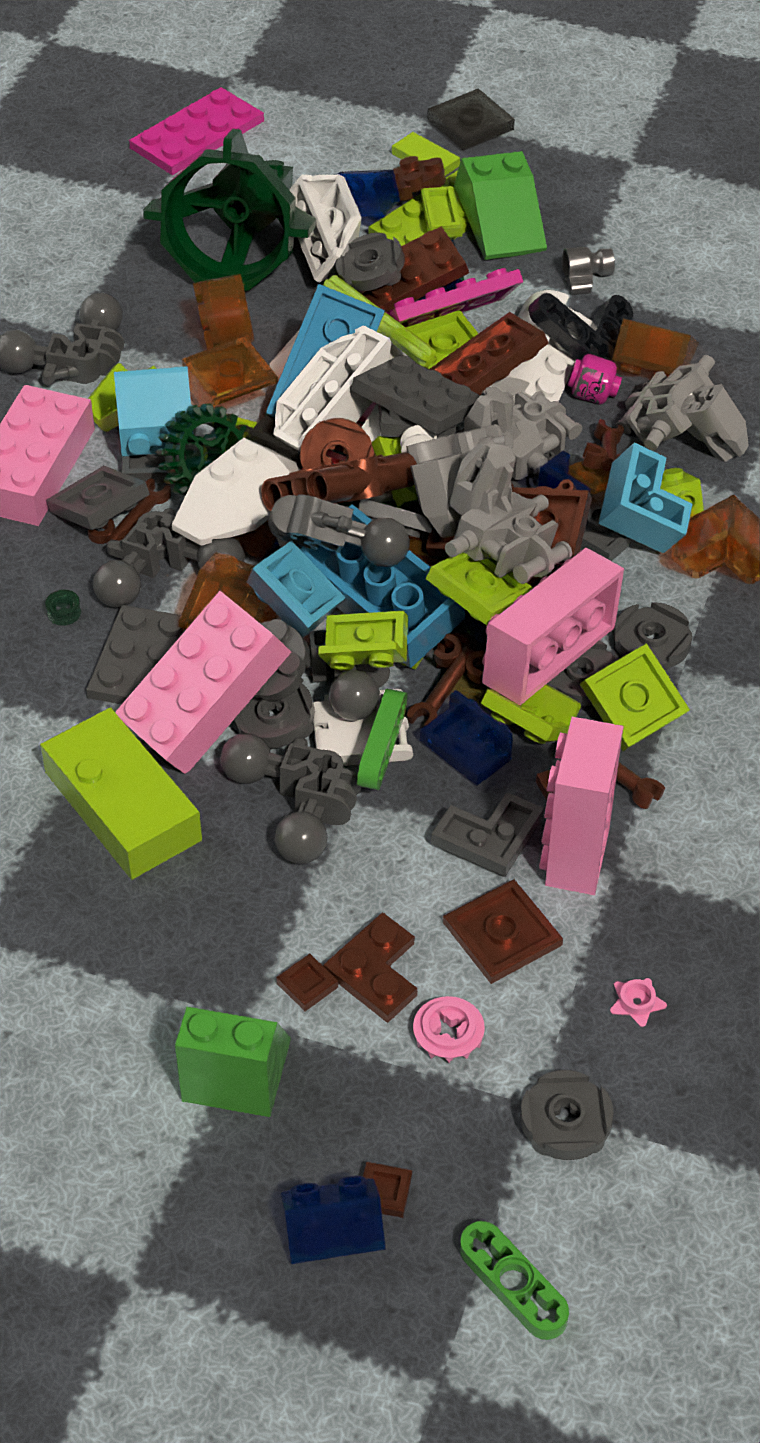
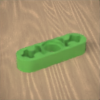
[357,688,408,790]
[460,1221,569,1340]

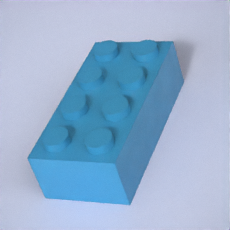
[300,504,465,668]

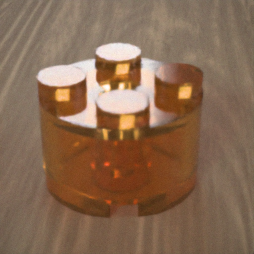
[193,274,255,352]

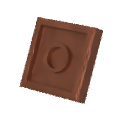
[443,879,563,984]

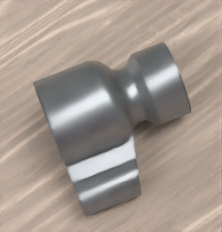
[562,247,615,295]

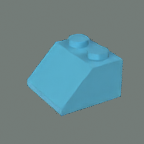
[114,366,193,456]
[247,540,345,638]

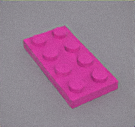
[129,87,264,175]
[386,268,524,327]

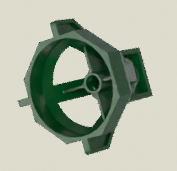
[143,129,316,291]

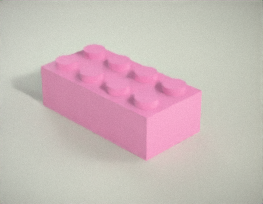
[0,385,95,526]
[482,548,624,705]
[115,591,292,774]
[539,717,624,895]

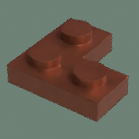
[323,912,418,1023]

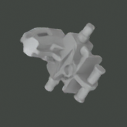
[615,355,749,462]
[464,386,582,481]
[406,424,513,538]
[445,438,572,584]

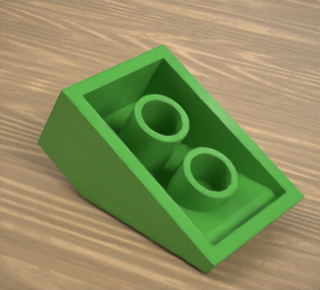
[454,151,547,260]

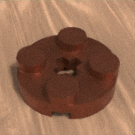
[380,156,446,201]
[300,418,374,470]

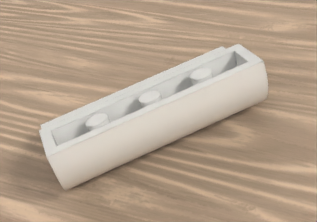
[483,290,593,404]

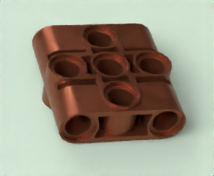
[261,453,417,512]

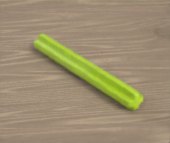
[323,275,437,368]

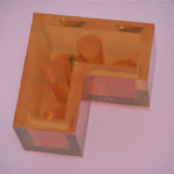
[671,494,760,584]

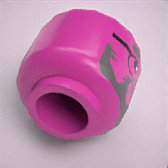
[567,354,622,405]

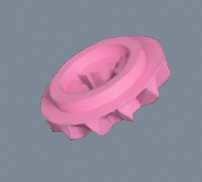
[413,996,485,1063]

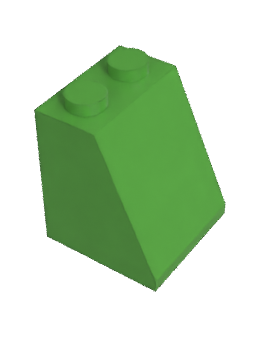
[175,1006,291,1117]

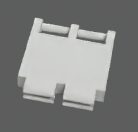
[313,689,413,766]

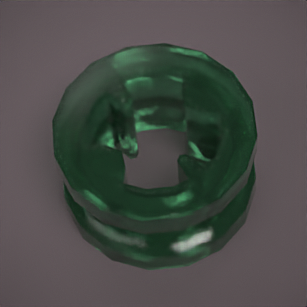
[45,590,81,626]

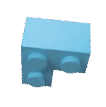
[598,442,692,553]

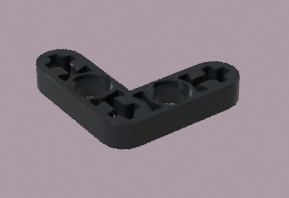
[528,293,634,362]

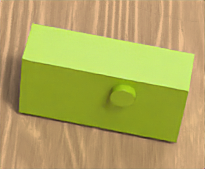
[40,707,202,880]

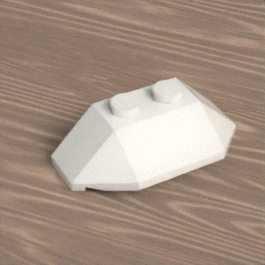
[289,175,362,282]
[273,325,392,451]
[172,438,299,546]

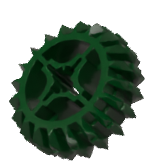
[156,404,253,496]

